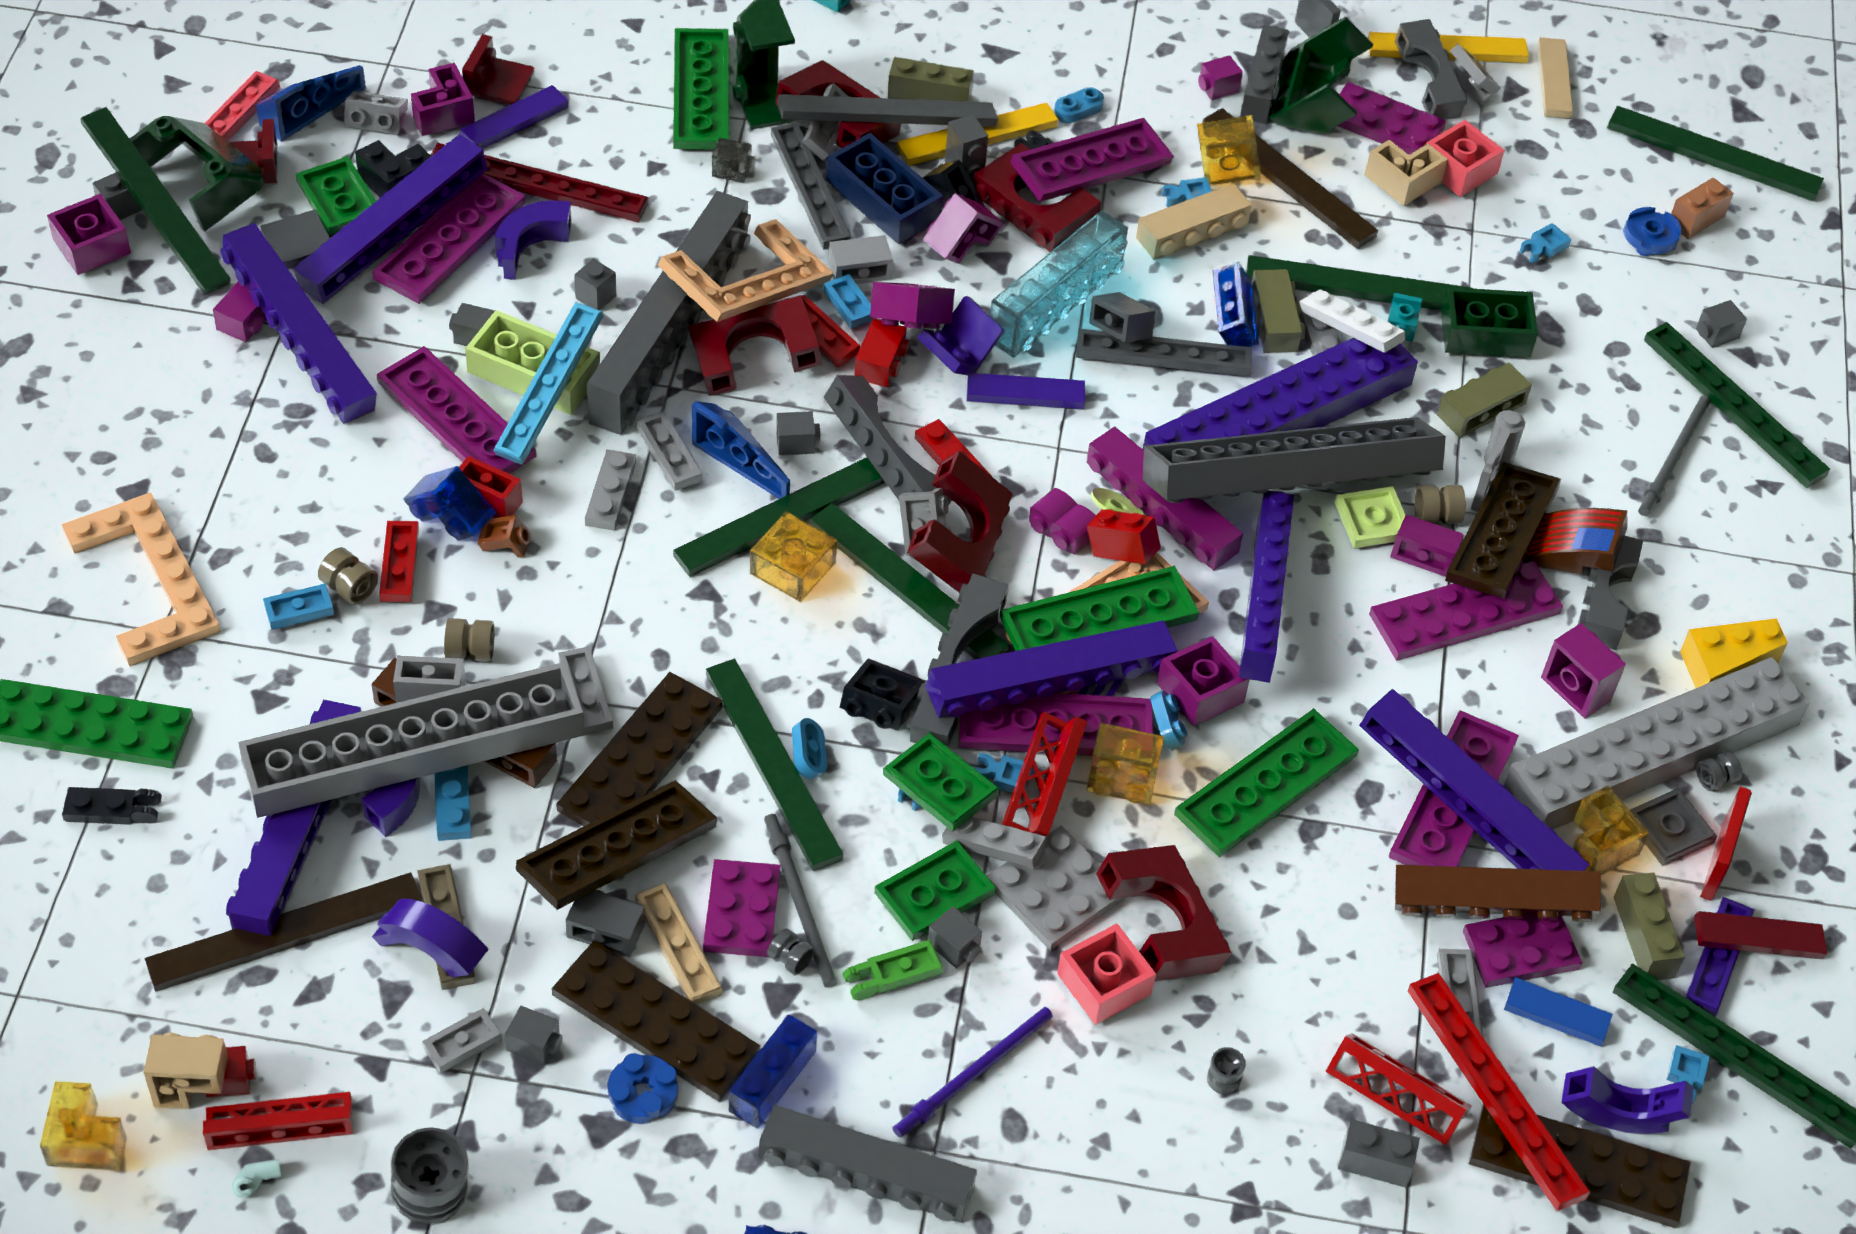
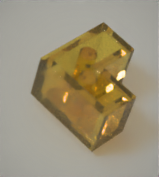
[1572,786,1649,875]
[40,1081,127,1171]

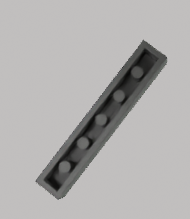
[759,1104,977,1223]

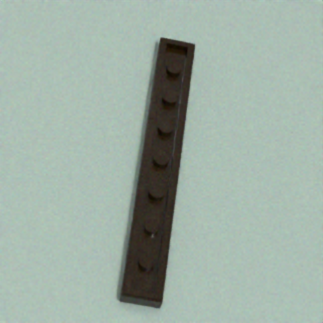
[1202,108,1378,249]
[144,872,422,992]

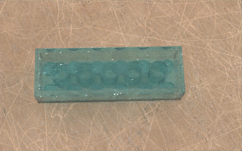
[990,210,1128,358]

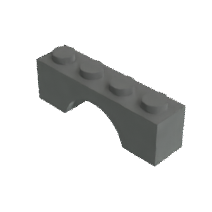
[1395,19,1467,120]
[1239,24,1289,124]
[1577,536,1643,650]

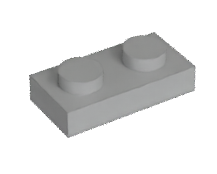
[422,1008,502,1074]

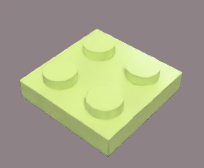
[1334,486,1405,549]

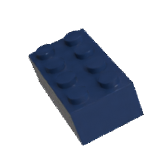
[826,133,943,245]

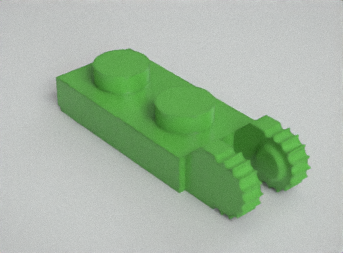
[842,940,943,1000]

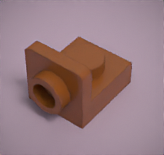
[477,515,531,557]

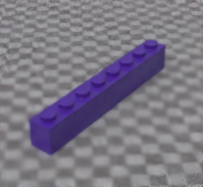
[293,134,488,304]
[220,223,377,424]
[1238,490,1294,683]
[925,620,1178,718]
[1359,688,1590,871]
[226,699,362,936]

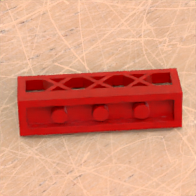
[1002,711,1087,837]
[1325,1033,1472,1145]
[203,1092,353,1151]

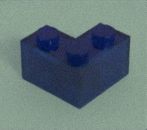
[403,466,496,541]

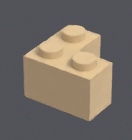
[1364,140,1448,206]
[143,1033,228,1109]

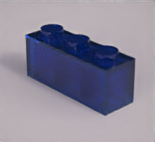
[1212,261,1259,347]
[728,1014,817,1129]

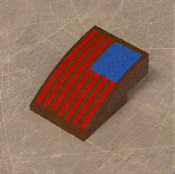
[1522,508,1628,574]

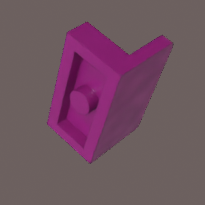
[1390,515,1463,577]

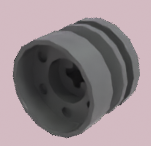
[391,1127,469,1224]

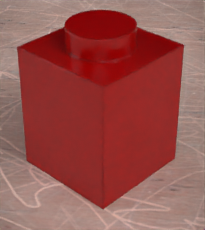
[205,1045,256,1098]

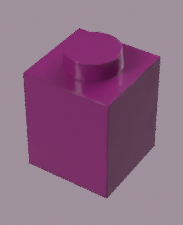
[1198,55,1243,100]

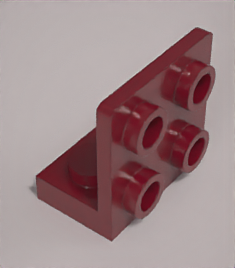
[462,34,534,105]
[229,119,278,184]

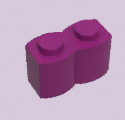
[1029,488,1096,554]

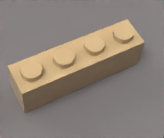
[1136,183,1252,260]

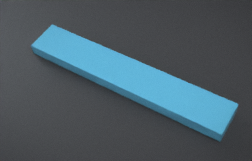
[494,302,604,465]

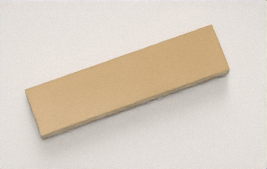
[1537,37,1573,119]
[635,883,722,1005]

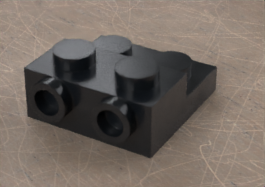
[839,658,926,731]

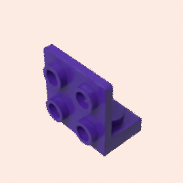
[917,296,1005,376]

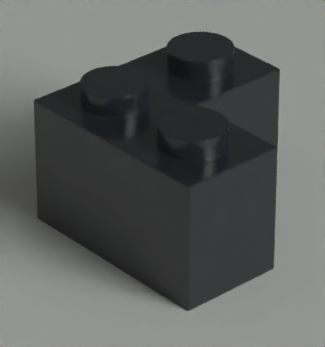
[355,140,432,198]

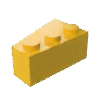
[1680,618,1788,688]

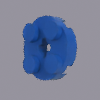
[1623,207,1681,257]
[607,1053,678,1124]

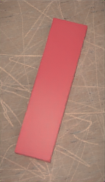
[205,71,280,142]

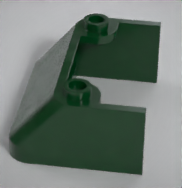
[732,0,795,130]
[1268,16,1373,134]
[130,116,265,232]

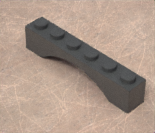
[823,375,952,505]
[906,573,1009,747]

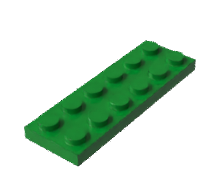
[673,28,729,150]
[1000,566,1199,651]
[0,679,193,769]
[1174,708,1359,857]

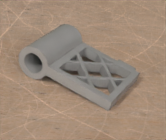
[1471,410,1525,512]

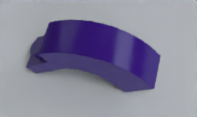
[495,201,572,280]
[361,777,420,837]
[372,899,489,977]
[1561,1066,1694,1134]

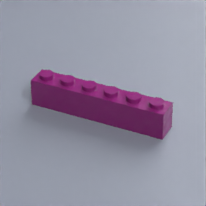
[1086,426,1243,571]

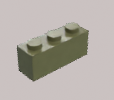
[887,57,974,102]
[1250,269,1305,353]
[1437,362,1532,438]
[1613,872,1685,980]

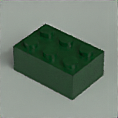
[1441,287,1538,358]

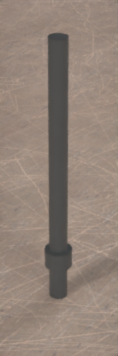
[1638,395,1711,516]
[764,814,837,988]

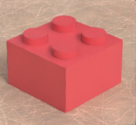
[1427,120,1505,197]
[1057,923,1156,1025]

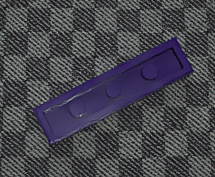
[460,85,569,149]
[966,373,1085,409]
[1685,897,1755,1017]

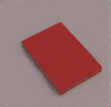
[1700,786,1752,901]

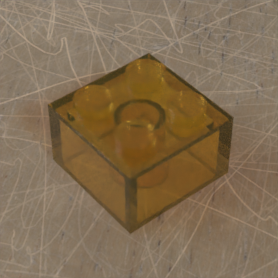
[1197,115,1261,186]
[750,511,837,602]
[1087,723,1164,805]

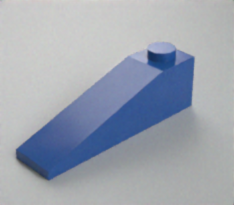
[256,65,366,142]
[692,401,790,499]

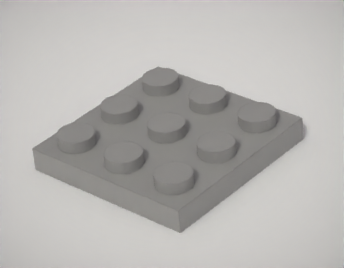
[987,825,1126,951]

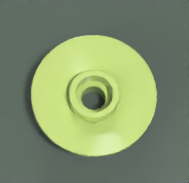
[1091,488,1145,515]

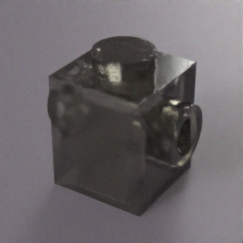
[712,138,756,183]

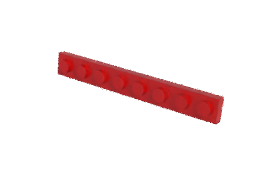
[1407,973,1590,1212]

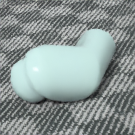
[232,1159,281,1198]

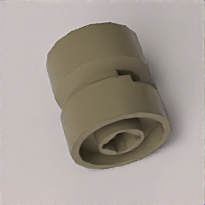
[1414,485,1466,524]
[318,547,378,605]
[444,618,495,662]

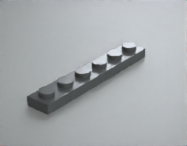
[771,122,851,250]
[1076,328,1252,377]

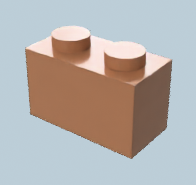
[1671,177,1734,239]

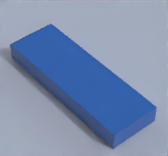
[1503,977,1613,1047]

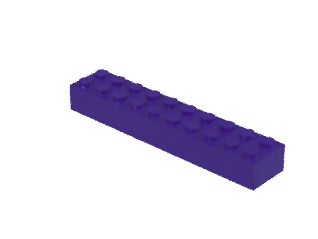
[1143,337,1418,450]

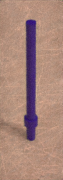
[892,1007,1053,1138]

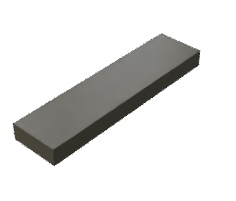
[417,864,476,990]

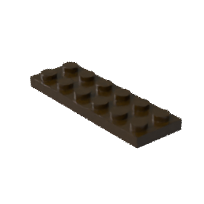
[1445,462,1561,599]
[556,671,723,826]
[516,780,717,910]
[551,940,761,1102]
[1468,1104,1691,1228]

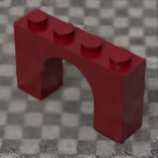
[775,60,901,148]
[973,143,1102,254]
[688,295,823,396]
[907,451,1013,593]
[1096,845,1232,982]

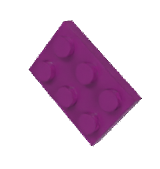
[703,859,781,958]
[1463,915,1583,988]

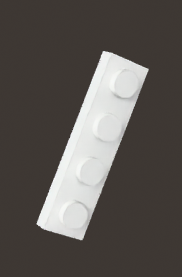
[1300,290,1405,353]

